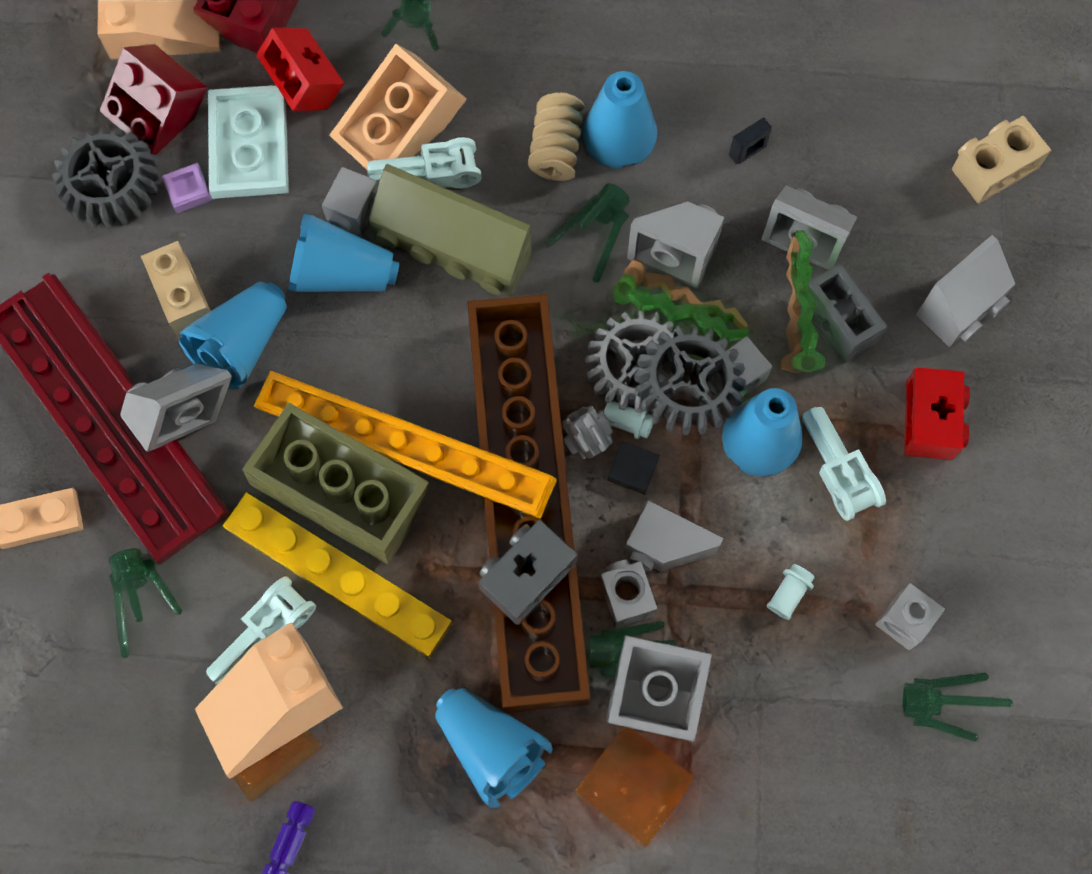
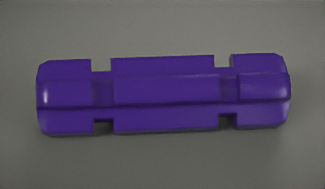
[262,801,315,874]

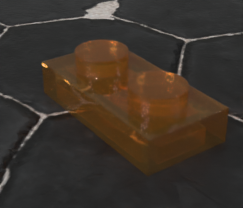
[233,730,323,802]

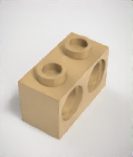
[951,115,1051,204]
[141,241,211,339]

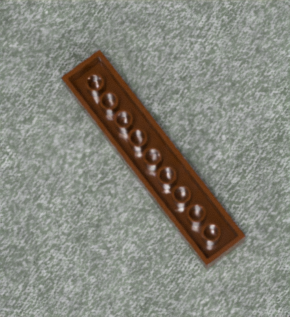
[467,294,590,713]

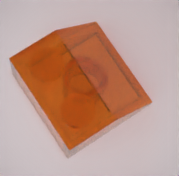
[575,726,695,848]

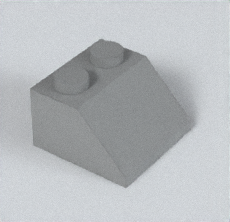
[761,185,857,270]
[627,201,724,289]
[916,235,1015,348]
[120,364,232,452]
[606,636,712,742]

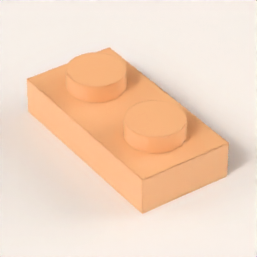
[0,488,84,549]

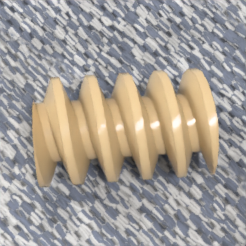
[528,93,584,181]

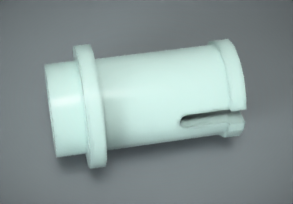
[604,401,654,439]
[767,564,814,620]

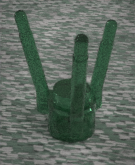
[382,0,439,51]
[548,183,630,282]
[108,548,182,658]
[590,621,676,676]
[902,673,1013,742]

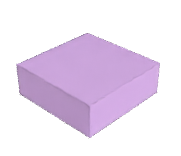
[162,163,213,213]

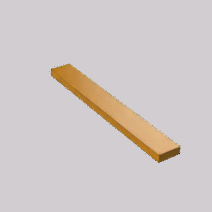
[254,370,557,519]

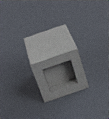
[322,167,378,236]
[707,336,772,398]
[600,559,657,629]
[875,583,945,650]

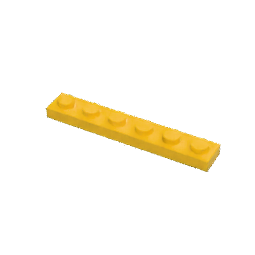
[223,492,453,658]

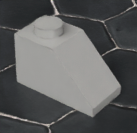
[624,501,724,572]

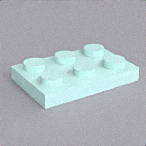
[208,85,289,199]

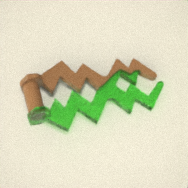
[780,230,825,374]
[614,258,749,342]

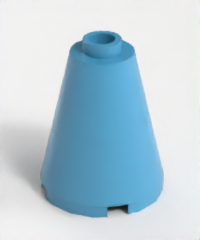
[582,71,657,169]
[288,213,399,292]
[179,282,287,390]
[722,388,803,477]
[435,688,552,808]

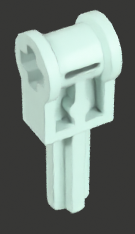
[367,138,482,188]
[802,407,886,521]
[206,577,316,684]

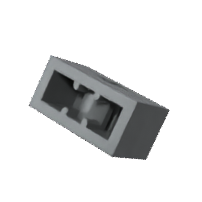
[801,263,887,363]
[478,519,577,626]

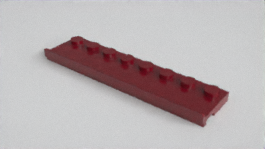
[0,273,231,565]

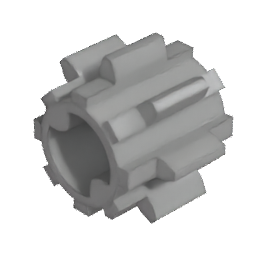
[561,405,613,459]

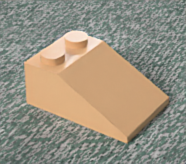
[98,0,221,59]
[329,44,467,169]
[195,622,343,779]

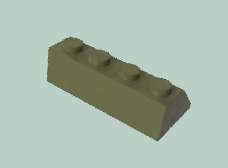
[369,163,532,297]
[242,403,430,565]

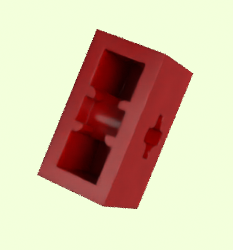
[256,28,344,111]
[904,367,970,460]

